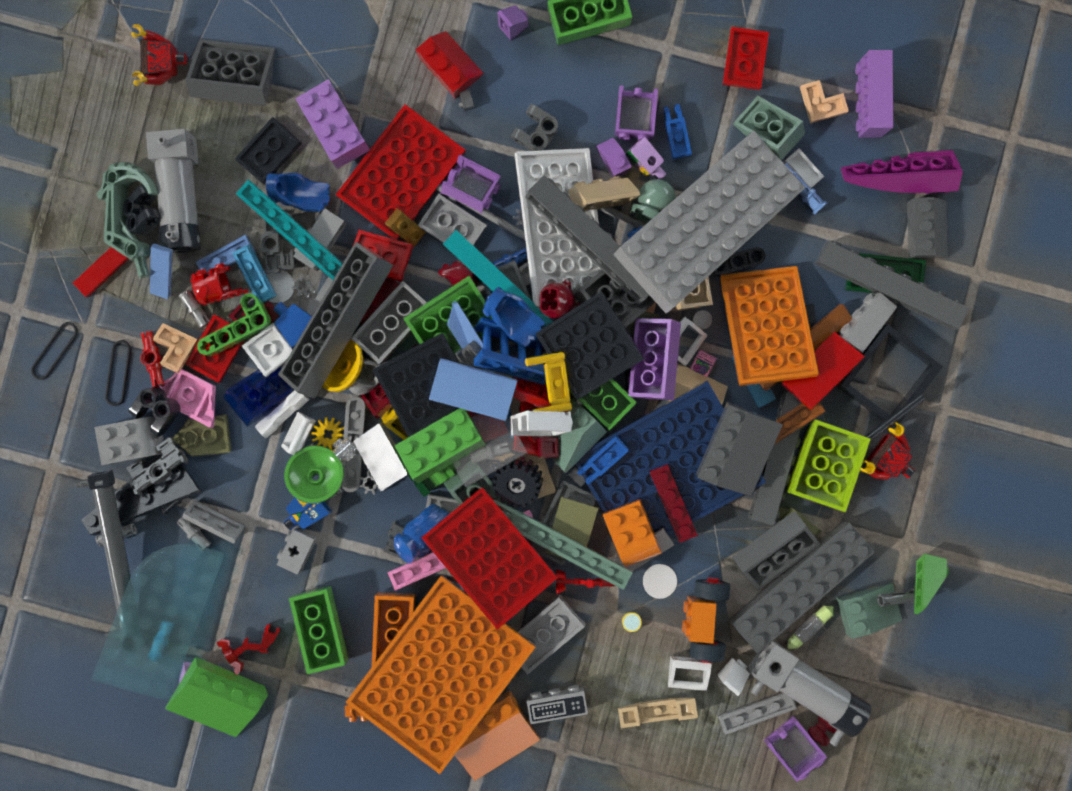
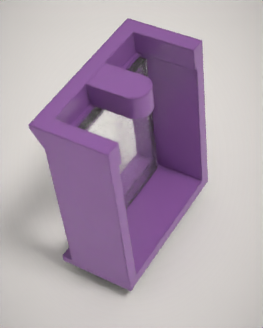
[615,86,658,141]
[441,155,501,214]
[764,716,827,782]

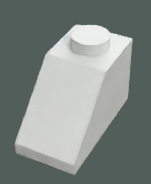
[717,658,750,696]

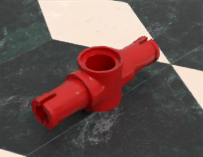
[140,331,165,388]

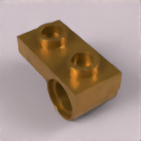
[385,208,426,247]

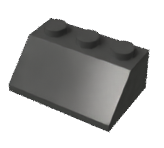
[907,197,948,259]

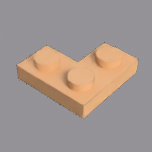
[800,80,849,124]
[153,323,198,374]

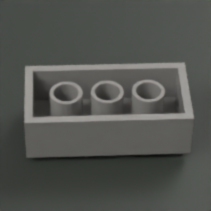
[351,281,427,365]

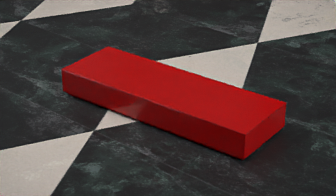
[73,247,129,298]

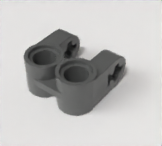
[510,104,558,151]

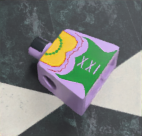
[625,137,666,179]

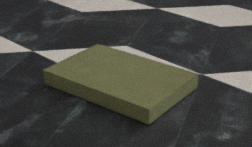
[545,497,599,559]

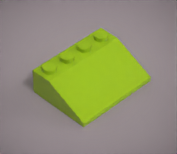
[785,420,871,512]

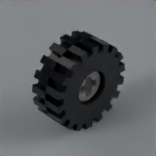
[492,456,543,508]

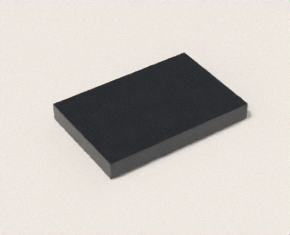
[235,117,302,185]

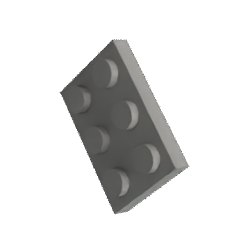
[418,194,487,246]

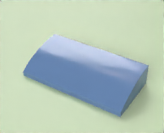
[429,358,517,421]

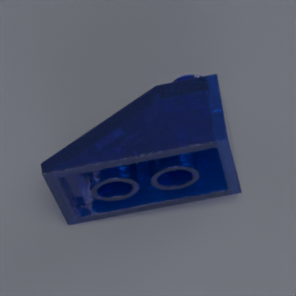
[224,367,294,427]

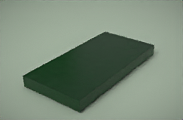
[845,253,926,293]

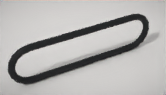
[31,322,78,380]
[105,340,131,406]

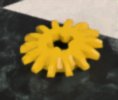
[311,417,344,451]

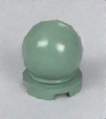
[629,179,676,223]

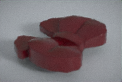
[808,716,837,746]

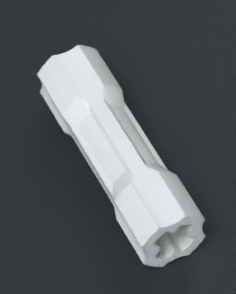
[255,390,310,438]

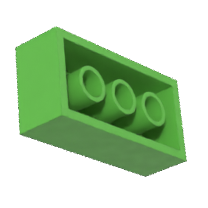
[547,0,632,45]
[568,379,637,430]
[395,408,486,483]
[289,586,349,674]

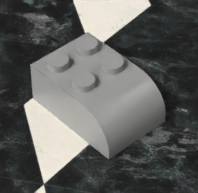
[94,416,164,465]

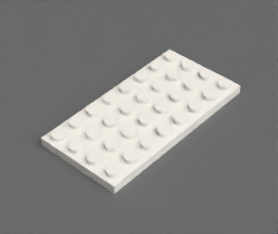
[515,148,602,307]

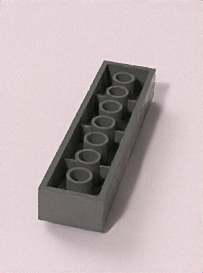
[278,242,393,398]
[728,520,875,654]

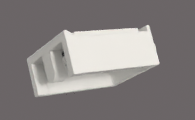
[511,410,573,436]

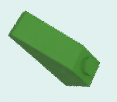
[914,553,949,615]

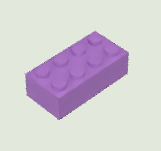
[855,50,893,138]
[295,79,370,169]
[629,318,681,400]

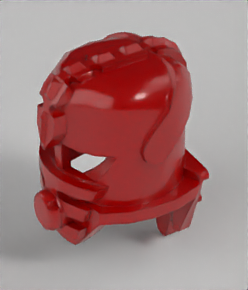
[190,263,249,305]

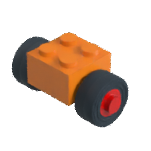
[682,577,730,663]

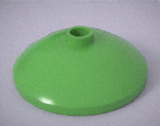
[284,446,344,504]

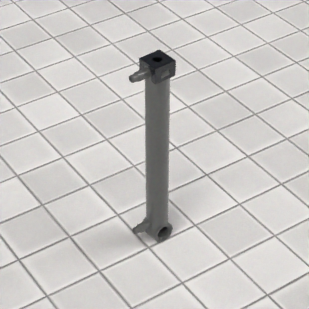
[75,470,145,653]

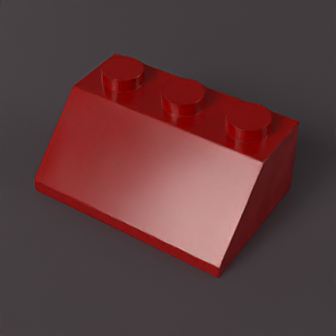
[415,31,484,99]

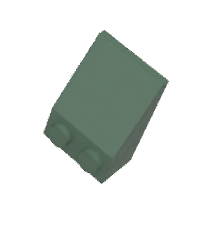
[733,96,805,161]
[551,401,607,473]
[443,460,507,505]
[836,583,902,639]

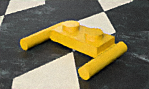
[525,352,572,412]

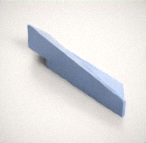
[447,301,495,373]

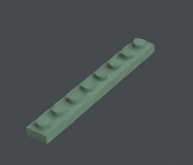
[494,499,633,590]

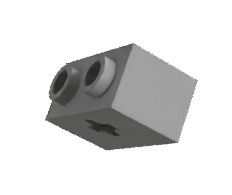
[277,528,318,575]

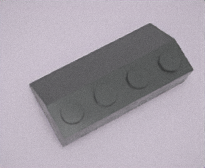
[732,511,821,590]

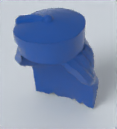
[266,173,330,212]
[483,287,545,347]
[394,504,450,563]

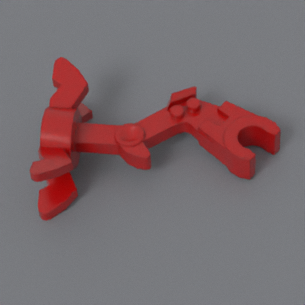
[556,569,615,593]
[217,623,281,675]

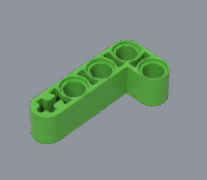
[197,294,271,356]

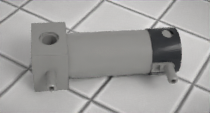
[146,129,201,253]
[747,640,871,746]

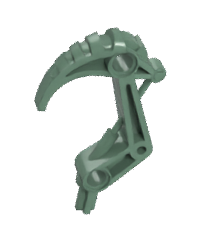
[97,162,159,279]

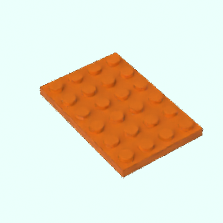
[720,266,818,386]

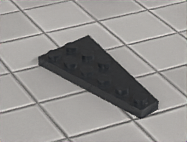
[81,454,202,536]

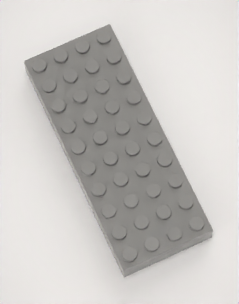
[613,131,805,313]

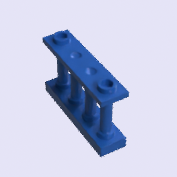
[474,317,546,385]

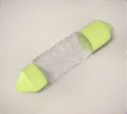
[787,605,833,649]

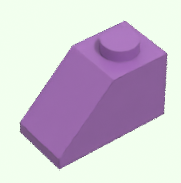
[497,5,529,41]
[596,138,632,178]

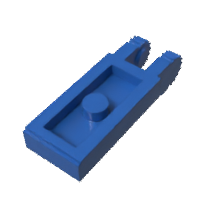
[663,104,692,160]
[577,435,629,484]

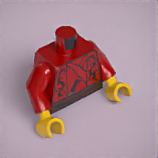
[131,24,187,86]
[860,422,915,480]

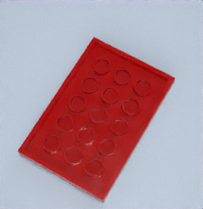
[335,104,466,240]
[421,488,558,630]

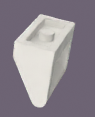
[678,317,708,367]
[281,412,316,455]
[668,656,711,691]

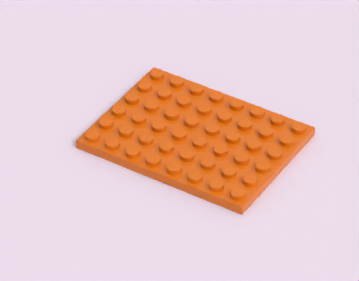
[346,575,536,774]

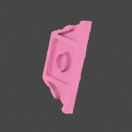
[151,369,216,428]

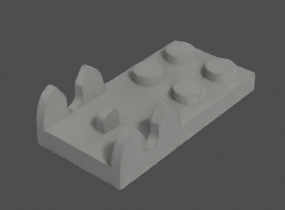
[517,594,586,675]

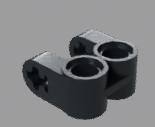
[123,185,161,236]
[129,388,180,437]

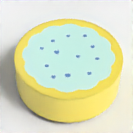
[622,612,642,632]

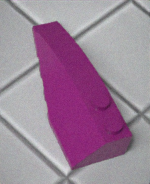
[841,150,963,194]

